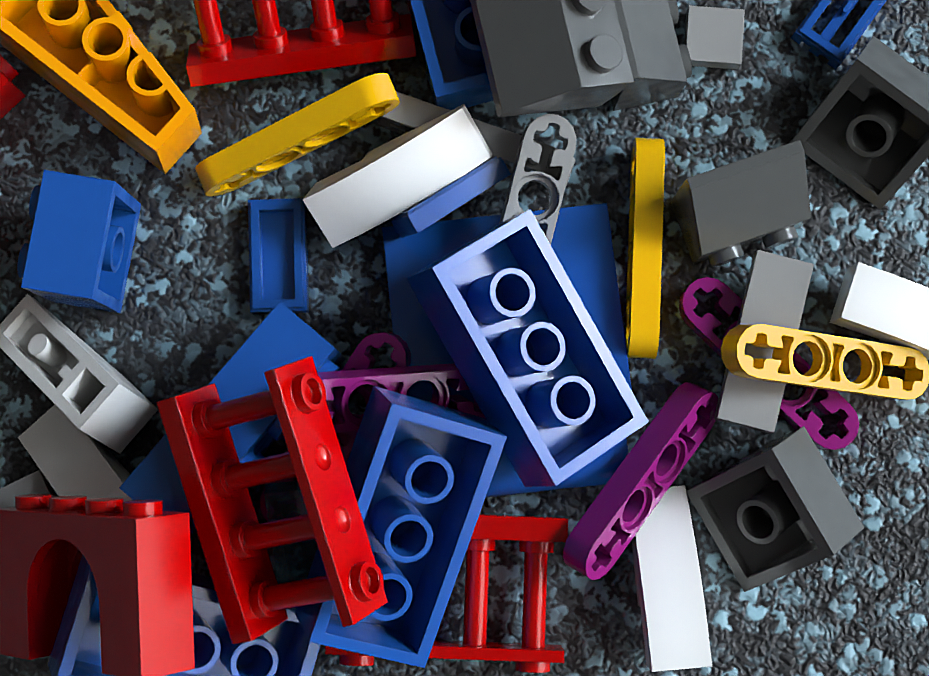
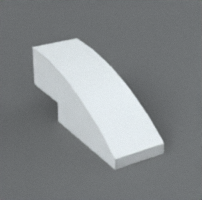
[303,104,492,248]
[830,262,929,360]
[632,485,712,672]

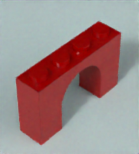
[0,494,195,676]

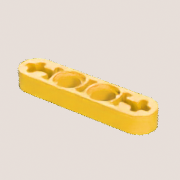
[195,73,400,196]
[625,138,665,359]
[721,324,929,400]

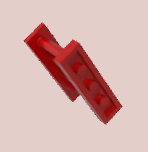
[186,0,416,87]
[156,356,388,644]
[325,514,568,673]

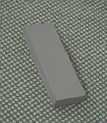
[714,250,814,434]

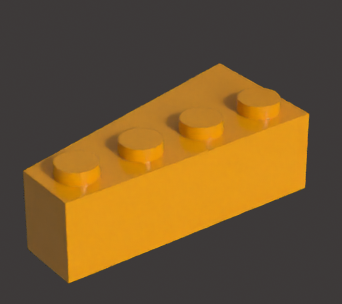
[0,0,202,174]

